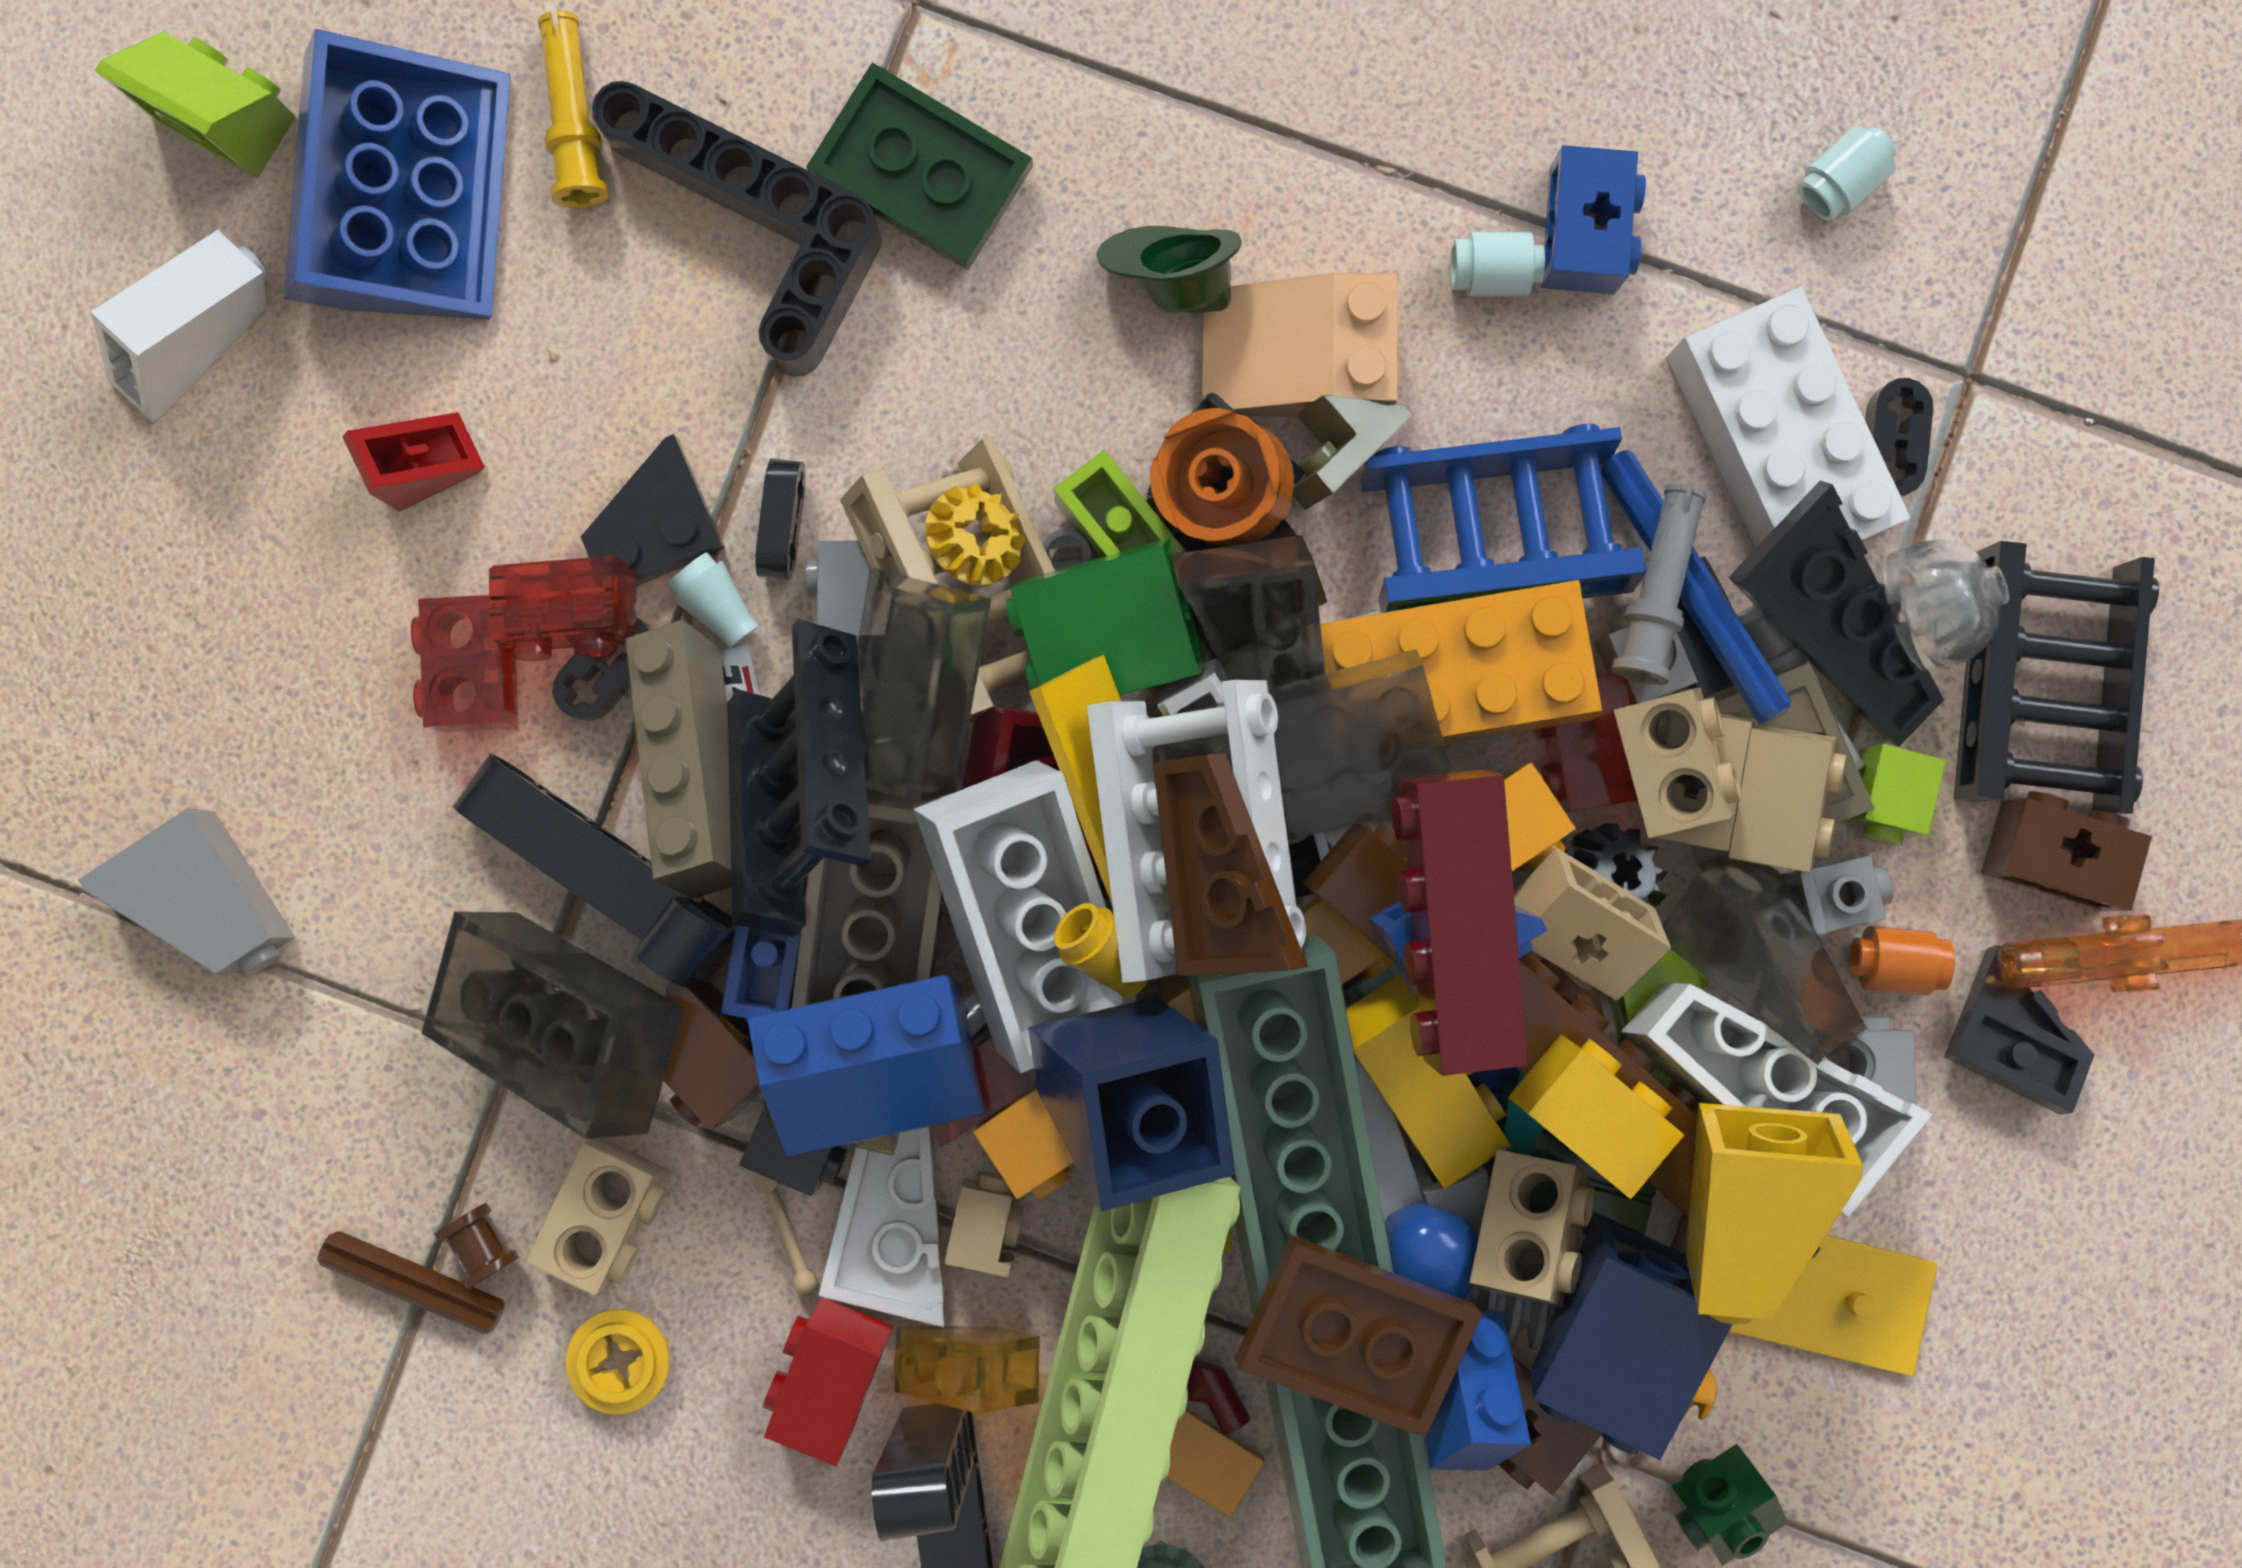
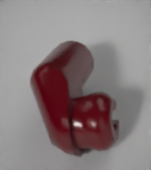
[1187,1360,1251,1434]

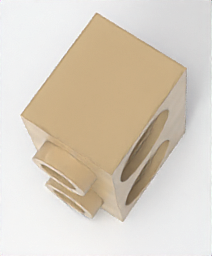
[1614,687,1742,839]
[525,1136,667,1296]
[1470,1149,1595,1308]

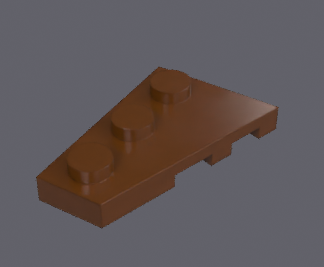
[1153,753,1308,976]

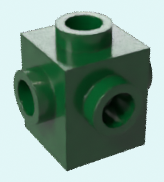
[1671,1444,1788,1566]

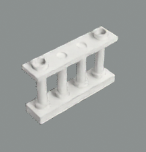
[1087,680,1306,983]

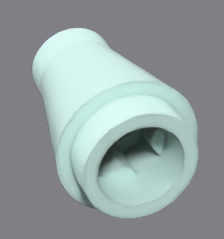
[667,552,759,649]

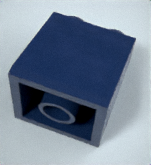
[1028,997,1235,1212]
[1530,1212,1733,1460]

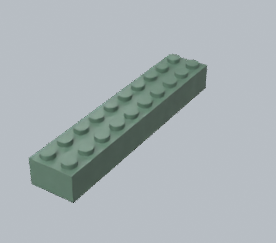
[1187,934,1447,1568]

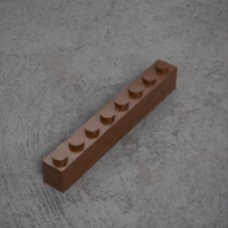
[1302,822,1701,1217]

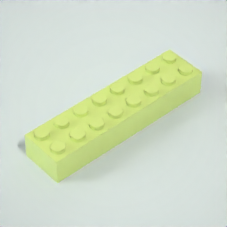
[999,1177,1240,1568]

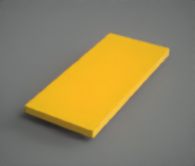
[1029,655,1121,906]
[1729,1235,1938,1377]

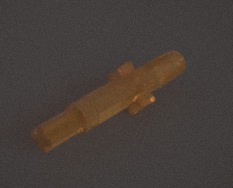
[1998,914,2242,993]

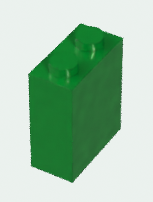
[1006,538,1206,696]

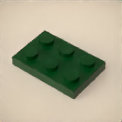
[806,62,1033,270]

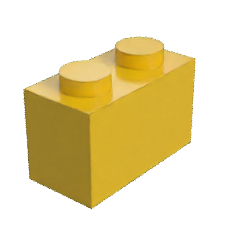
[1508,1034,1684,1199]

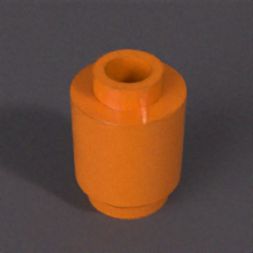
[1849,926,1955,995]

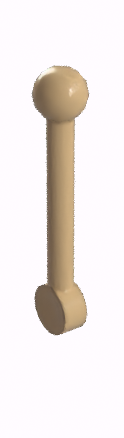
[752,1173,818,1296]

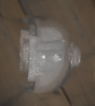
[1884,539,2009,672]

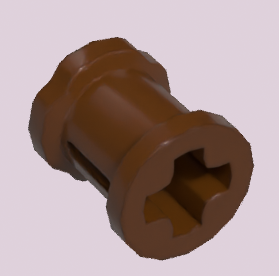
[434,1202,520,1290]

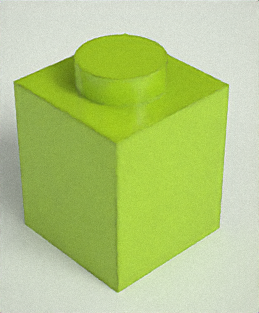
[1844,744,1946,845]

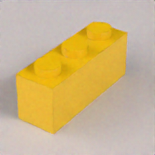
[1346,975,1511,1190]

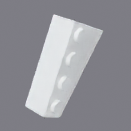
[1621,983,1933,1217]

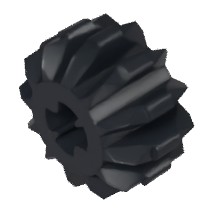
[1564,822,1668,907]

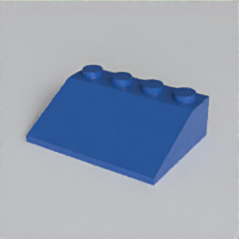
[284,29,511,320]

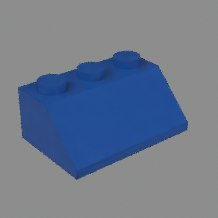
[747,974,985,1157]

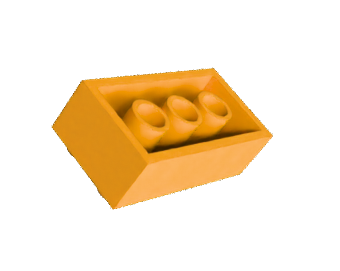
[1315,580,1602,762]

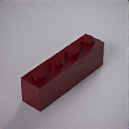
[1391,769,1528,1076]

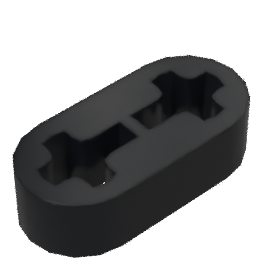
[1865,378,1934,498]
[755,458,806,580]
[552,613,652,721]

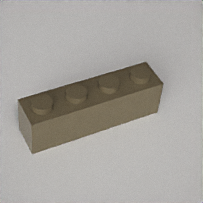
[625,620,732,899]

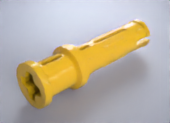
[538,10,608,208]

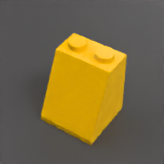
[1686,1103,1863,1325]

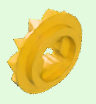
[925,483,1027,586]
[566,1307,672,1414]

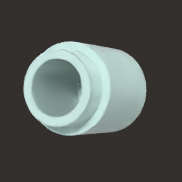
[1798,126,1896,221]
[1450,232,1545,297]

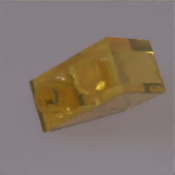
[894,1325,1040,1414]

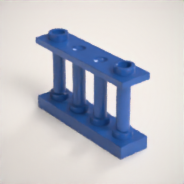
[1361,424,1647,613]

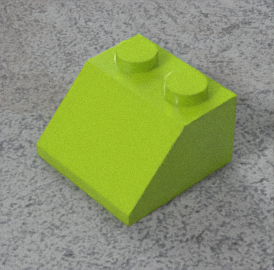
[94,31,296,179]

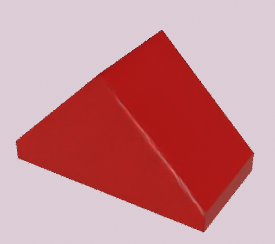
[342,412,485,511]

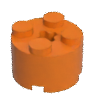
[1150,408,1294,548]

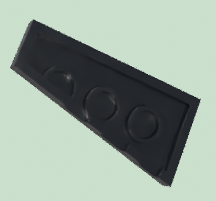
[1728,480,1944,747]

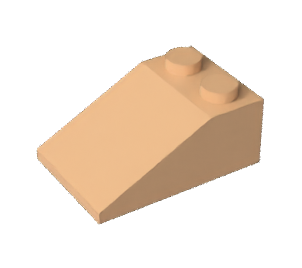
[1202,273,1398,417]

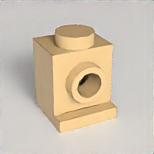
[944,1172,1024,1278]

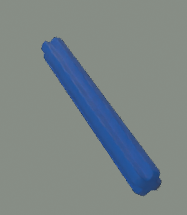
[1601,450,1791,724]

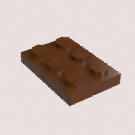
[1234,1234,1482,1438]

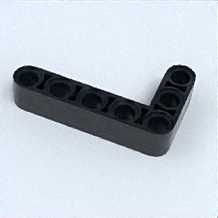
[592,81,881,377]
[453,754,736,987]
[872,1398,993,1568]

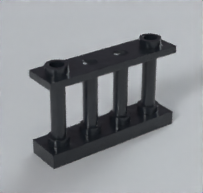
[1953,541,2159,815]
[727,618,871,937]

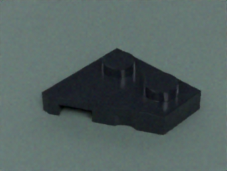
[580,434,725,598]
[1944,945,2095,1115]

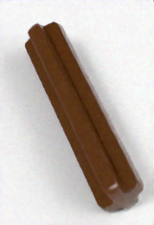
[317,1231,505,1334]

